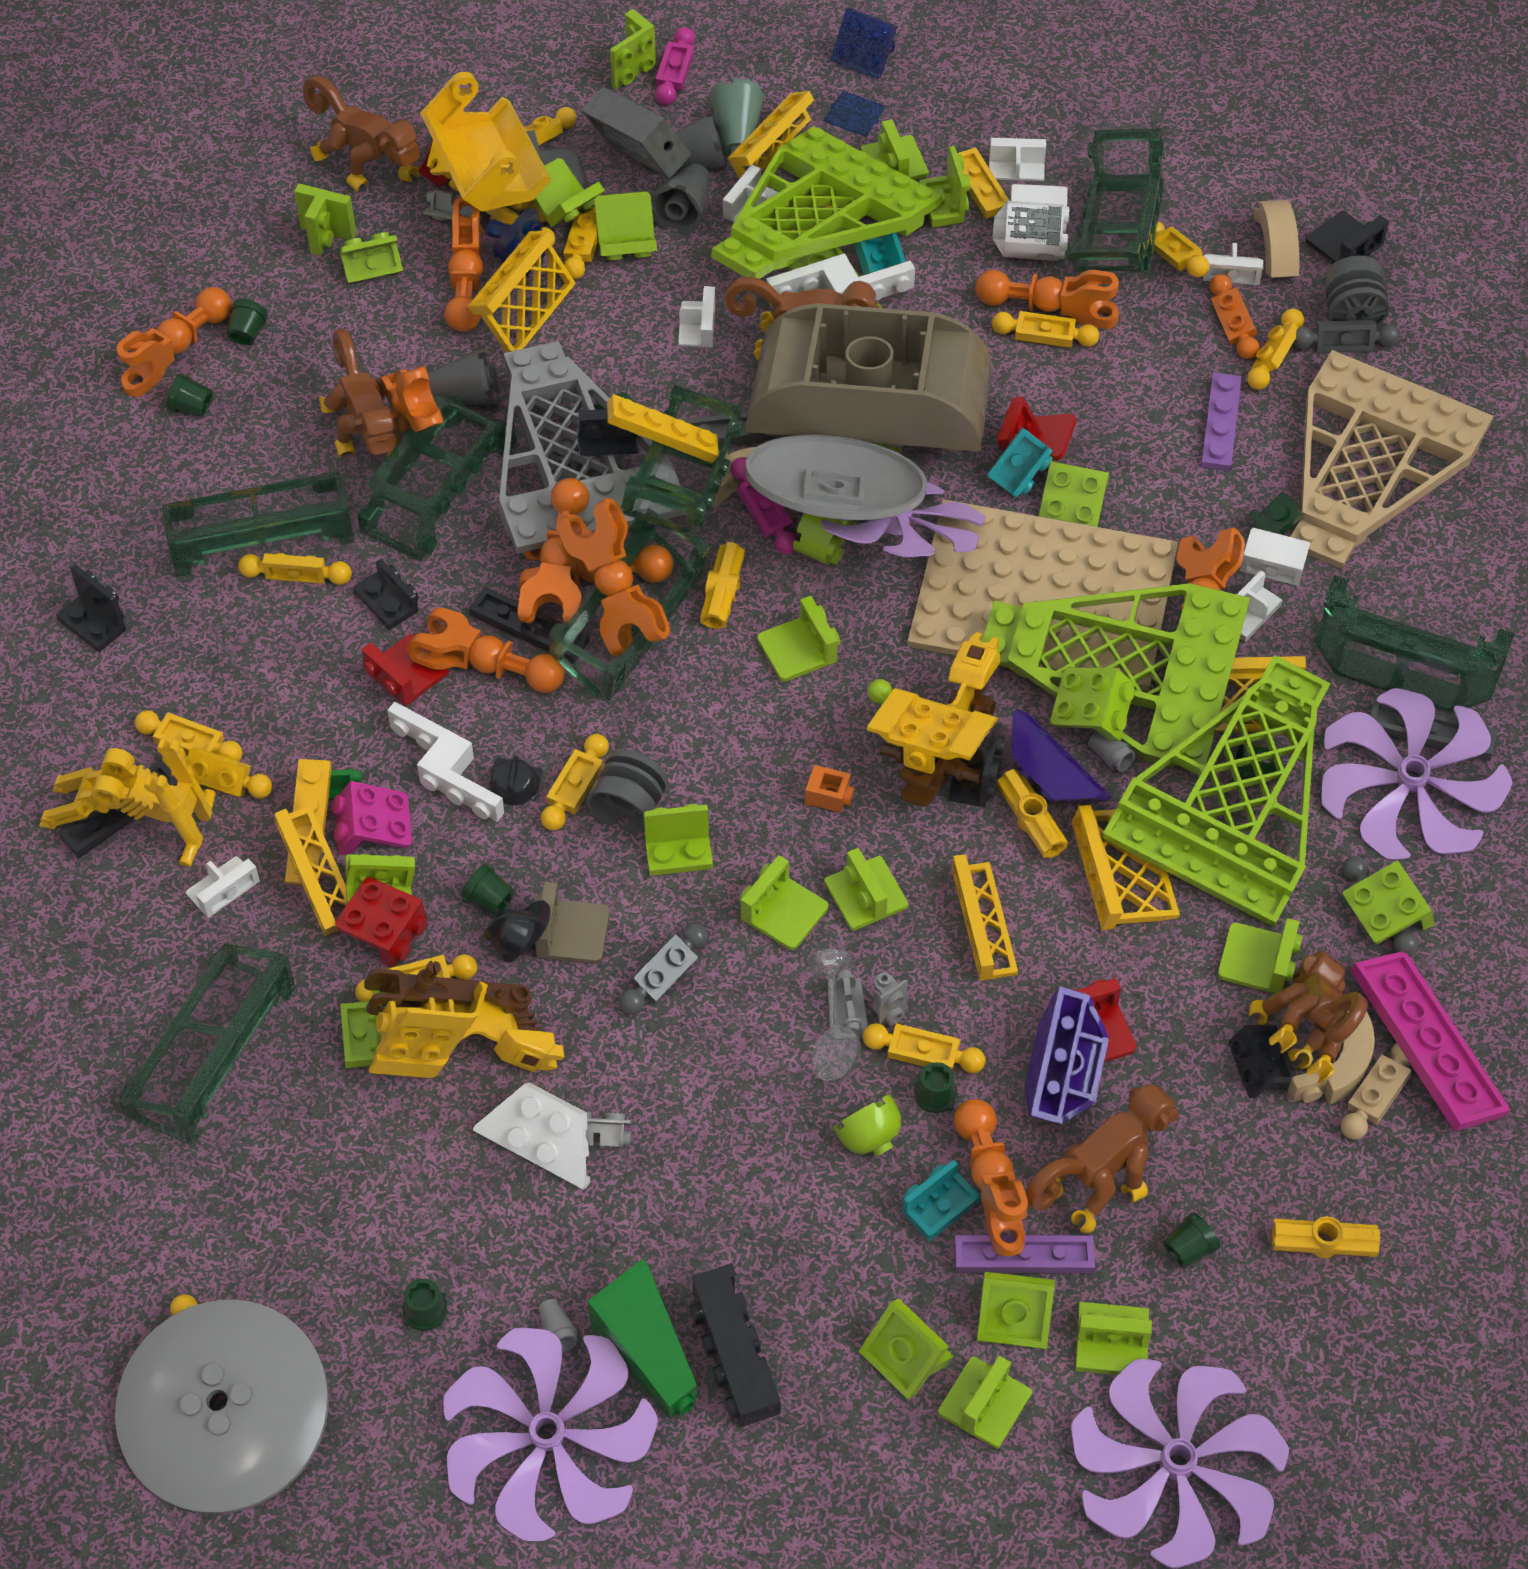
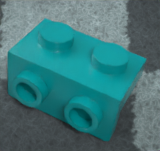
[854,233,906,275]
[986,427,1053,498]
[902,1160,981,1242]

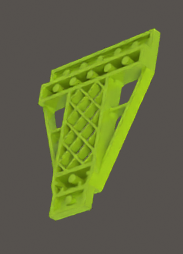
[711,126,943,279]
[982,583,1250,768]
[1101,655,1331,927]

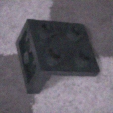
[1305,211,1389,264]
[56,565,126,652]
[948,724,1005,808]

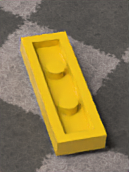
[957,147,1010,219]

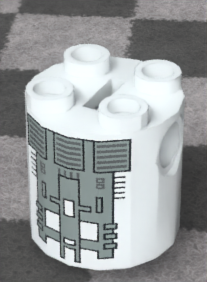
[993,201,1069,261]

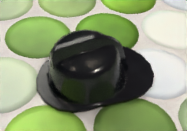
[489,755,543,806]
[484,900,551,963]

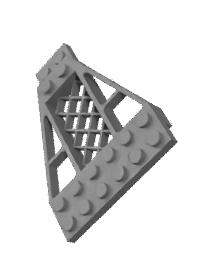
[498,341,689,554]

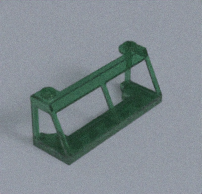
[162,471,355,577]
[548,508,711,704]
[119,943,296,1147]

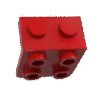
[997,396,1077,461]
[361,634,450,707]
[335,877,427,968]
[1071,978,1136,1062]

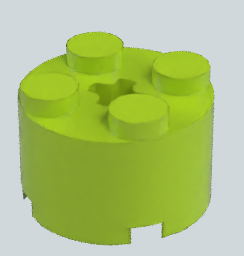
[793,513,857,565]

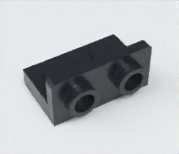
[577,409,639,456]
[353,559,419,630]
[1228,1025,1296,1098]

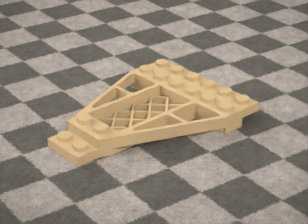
[1291,350,1493,569]

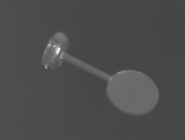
[808,949,861,1083]

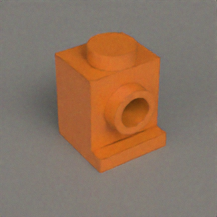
[805,765,855,813]

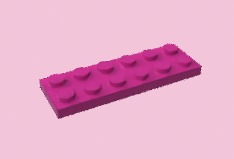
[1350,952,1511,1132]

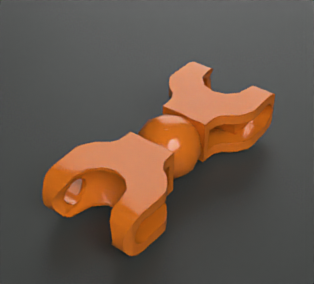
[378,366,444,433]
[558,498,670,657]

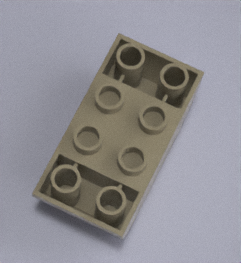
[745,303,992,452]

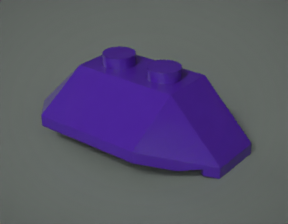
[1012,709,1112,804]
[1025,986,1109,1125]

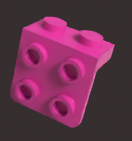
[332,781,412,855]

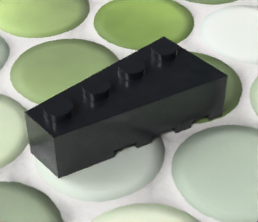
[689,1263,781,1427]

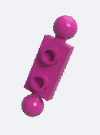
[655,27,695,106]
[730,457,799,554]

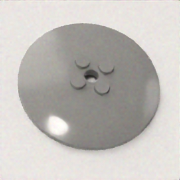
[745,435,927,520]
[115,1300,329,1513]

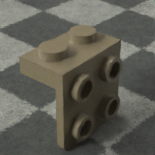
[535,882,610,964]

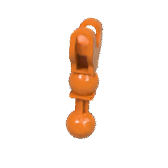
[445,197,484,333]
[975,269,1119,329]
[116,287,232,397]
[518,478,589,630]
[1176,527,1245,610]
[518,544,674,590]
[407,607,565,693]
[954,1099,1028,1256]

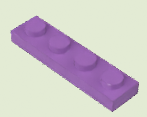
[1201,372,1242,471]
[954,1235,1095,1273]

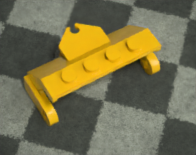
[420,72,552,212]

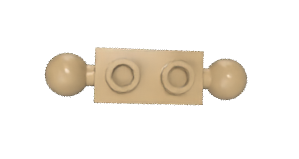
[1341,1043,1411,1140]

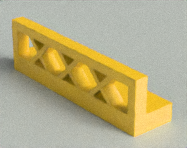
[728,91,814,179]
[274,805,347,936]
[952,854,1018,981]

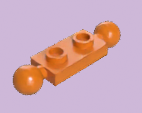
[1209,274,1260,360]

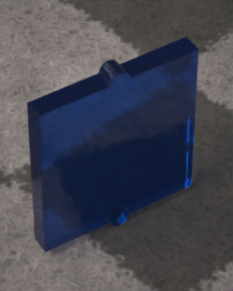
[824,91,886,137]

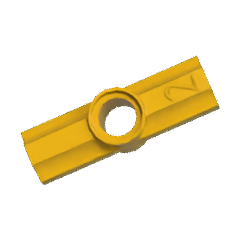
[700,542,745,629]
[996,769,1068,859]
[1271,1216,1380,1258]

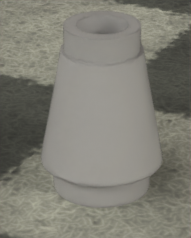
[1088,731,1135,772]
[538,1299,578,1353]

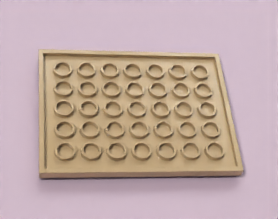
[907,499,1178,691]

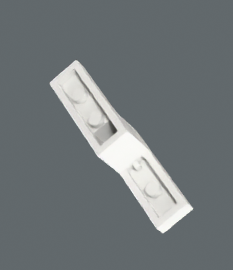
[766,254,915,306]
[387,702,504,822]

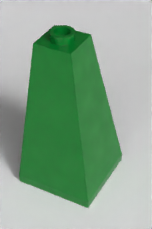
[587,1259,697,1419]

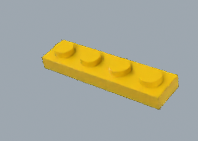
[607,394,719,463]
[285,759,332,885]

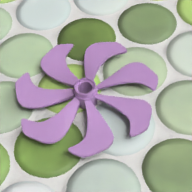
[821,482,985,557]
[1321,688,1513,860]
[443,1328,658,1541]
[1071,1359,1289,1569]

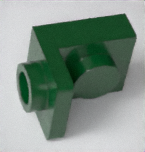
[1250,492,1304,535]

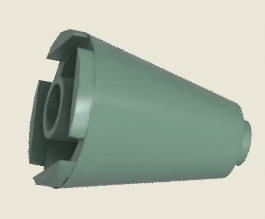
[710,78,764,156]

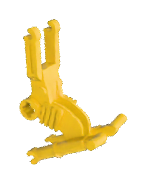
[39,737,216,867]

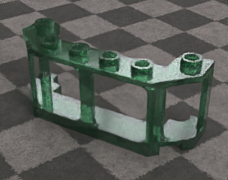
[1067,128,1165,272]
[621,385,744,538]
[357,395,517,561]
[1314,575,1515,713]

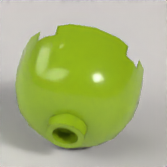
[832,1094,901,1157]

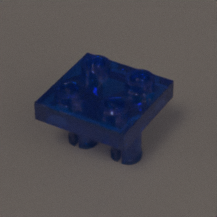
[830,7,898,79]
[487,207,546,285]

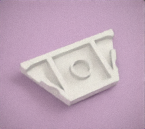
[473,1082,590,1189]

